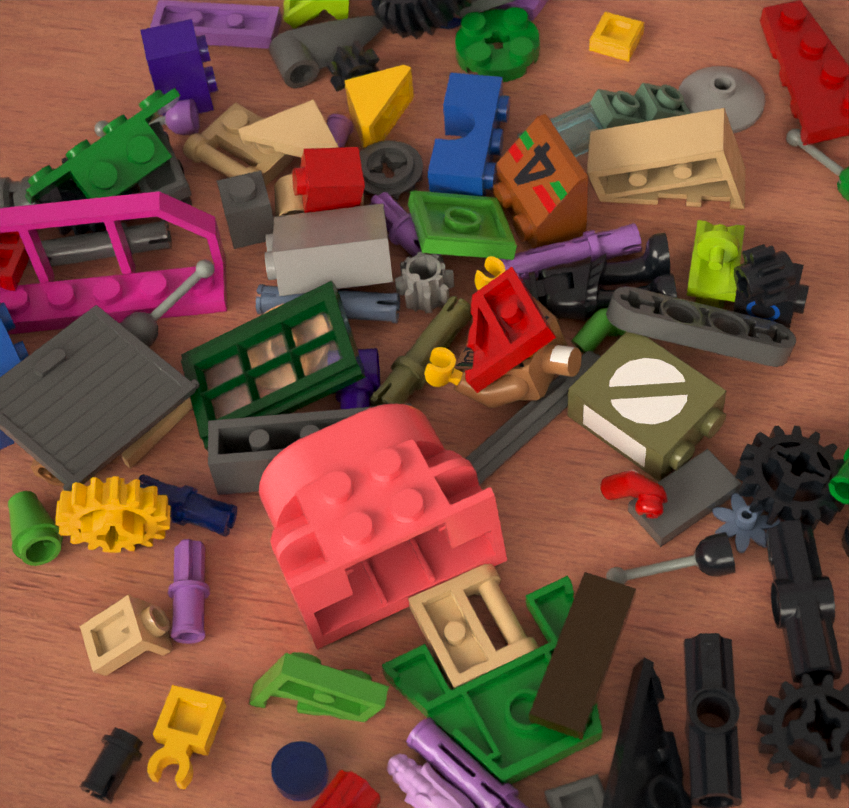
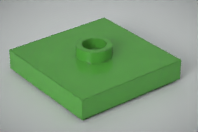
[408,190,517,260]

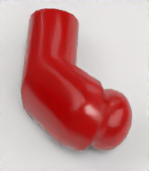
[600,470,668,519]

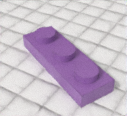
[150,0,282,49]

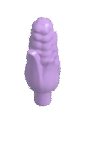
[387,754,476,808]

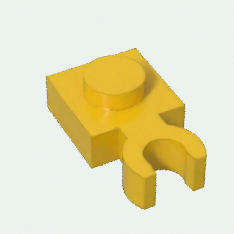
[147,685,226,790]

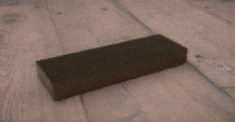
[529,572,636,740]

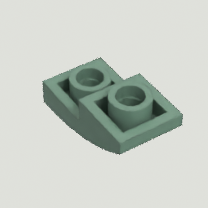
[590,82,691,129]

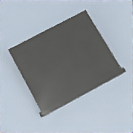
[0,305,200,491]

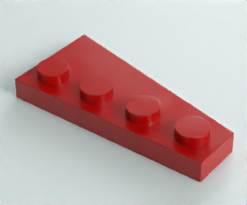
[759,0,849,146]

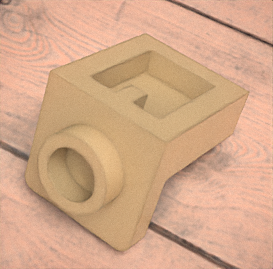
[80,595,173,676]

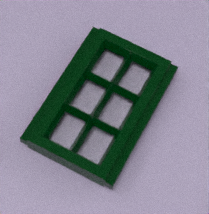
[181,280,366,451]

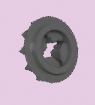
[359,140,423,200]

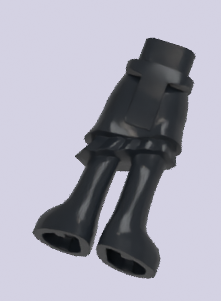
[522,233,677,322]

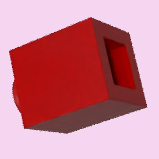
[292,147,365,213]

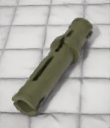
[370,296,473,407]

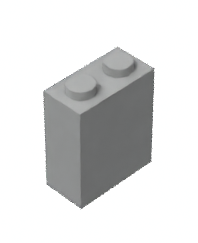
[265,203,393,296]

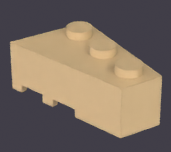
[587,108,745,209]

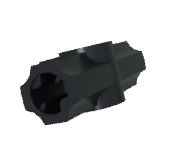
[765,520,842,686]
[683,633,742,808]

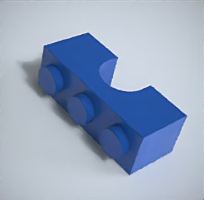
[428,73,510,197]

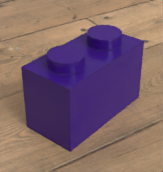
[140,19,218,116]

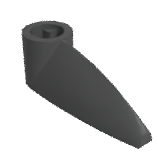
[269,15,384,88]

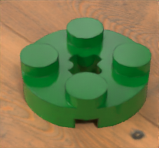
[455,7,540,83]

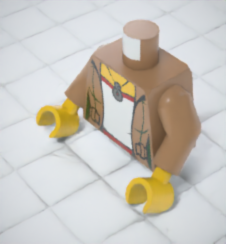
[424,257,582,408]

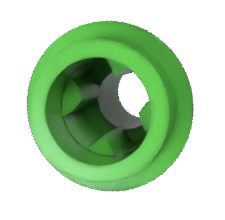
[8,491,63,566]

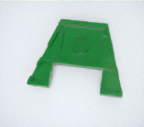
[382,575,602,785]

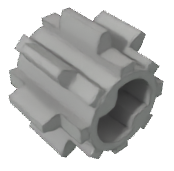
[395,251,454,314]

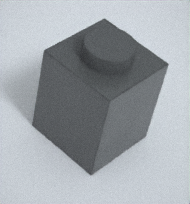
[217,170,274,249]

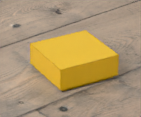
[589,12,645,62]

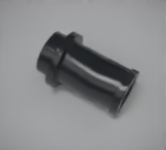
[80,728,143,804]

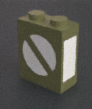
[567,332,727,481]

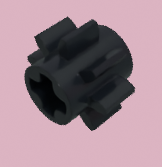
[326,41,380,92]
[734,244,796,308]

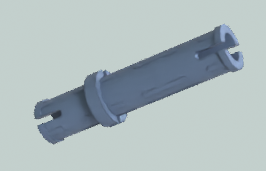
[256,284,400,323]

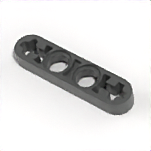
[606,286,796,367]

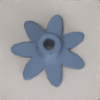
[712,493,780,554]

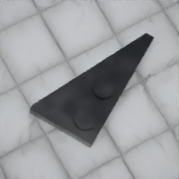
[602,657,692,808]

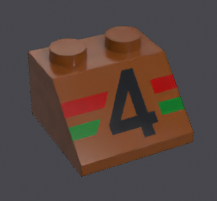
[493,113,588,249]

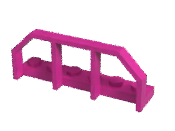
[0,191,227,335]

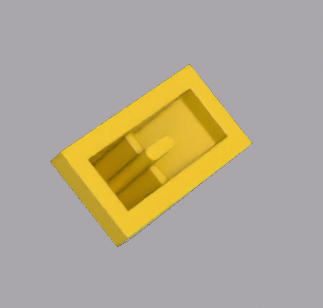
[344,65,414,149]

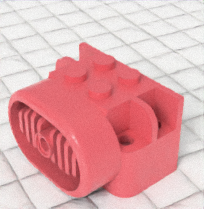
[259,403,507,649]

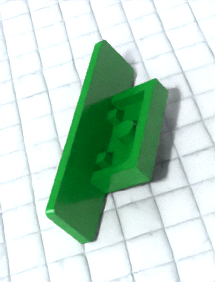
[25,88,181,205]

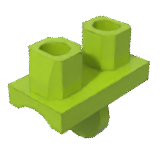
[687,220,745,308]

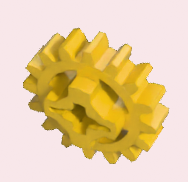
[55,476,171,553]

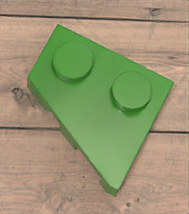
[249,652,389,722]

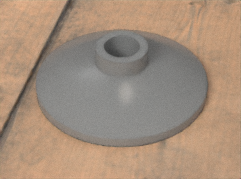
[678,66,765,133]

